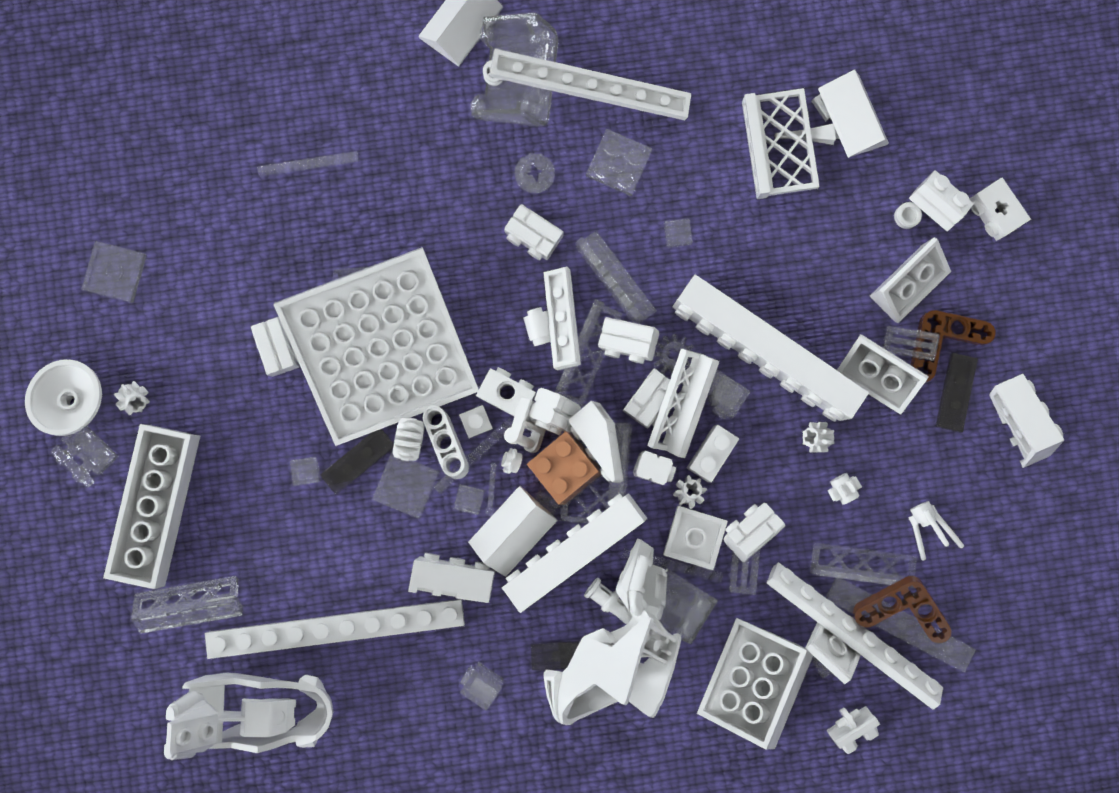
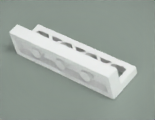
[647,349,720,458]

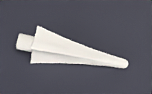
[774,124,840,145]

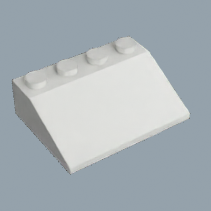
[697,618,813,750]

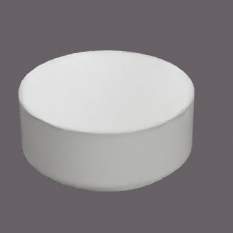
[894,202,922,229]

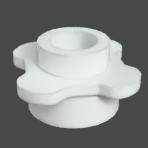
[501,448,522,474]

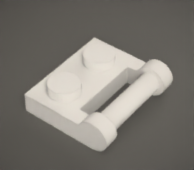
[504,397,546,453]

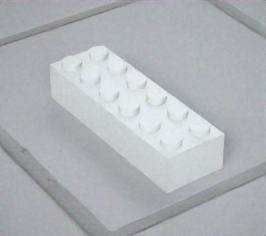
[103,424,200,589]

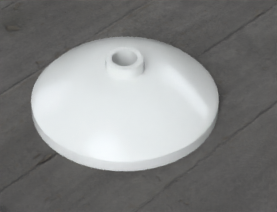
[25,360,102,436]

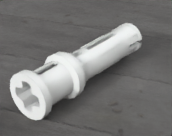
[584,578,633,625]

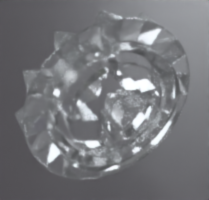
[515,153,555,193]

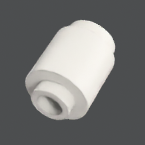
[523,307,551,346]

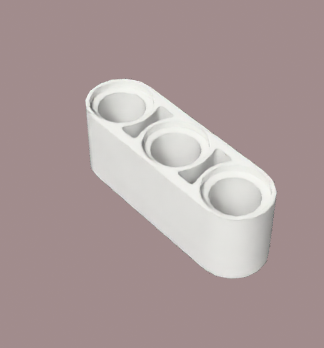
[423,406,469,479]

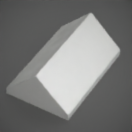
[419,0,503,66]
[818,70,889,158]
[870,238,951,323]
[837,335,928,415]
[468,486,557,577]

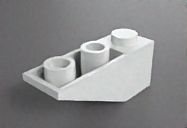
[568,401,623,483]

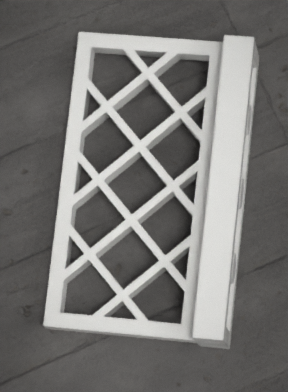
[742,88,819,199]

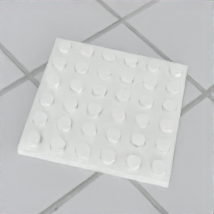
[273,247,479,446]

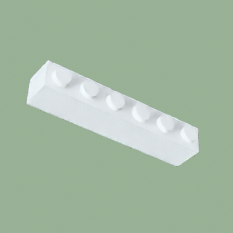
[502,493,647,613]

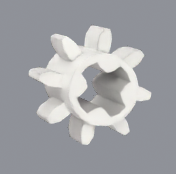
[114,381,150,415]
[802,422,835,452]
[827,473,862,505]
[673,475,707,509]

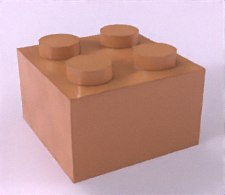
[527,431,601,505]

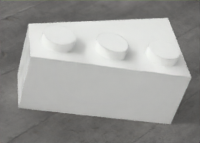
[990,374,1064,468]
[408,553,495,603]

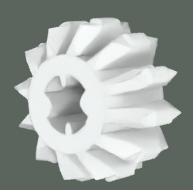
[393,418,425,461]

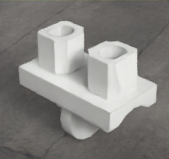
[827,706,880,754]

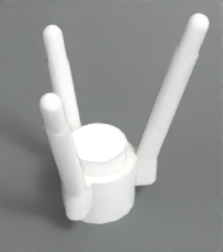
[908,501,964,561]

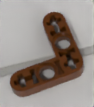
[910,310,996,382]
[853,576,952,643]

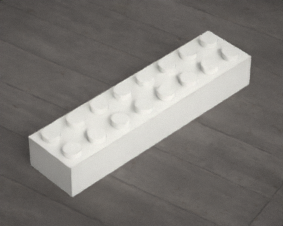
[672,274,869,422]

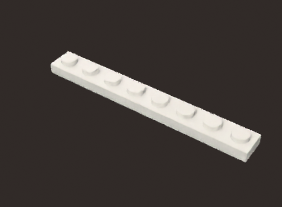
[489,49,691,120]
[767,562,943,709]

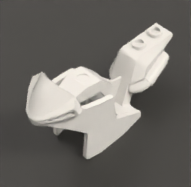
[544,539,681,725]
[164,673,334,760]

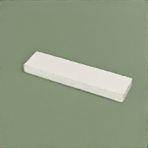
[544,267,581,370]

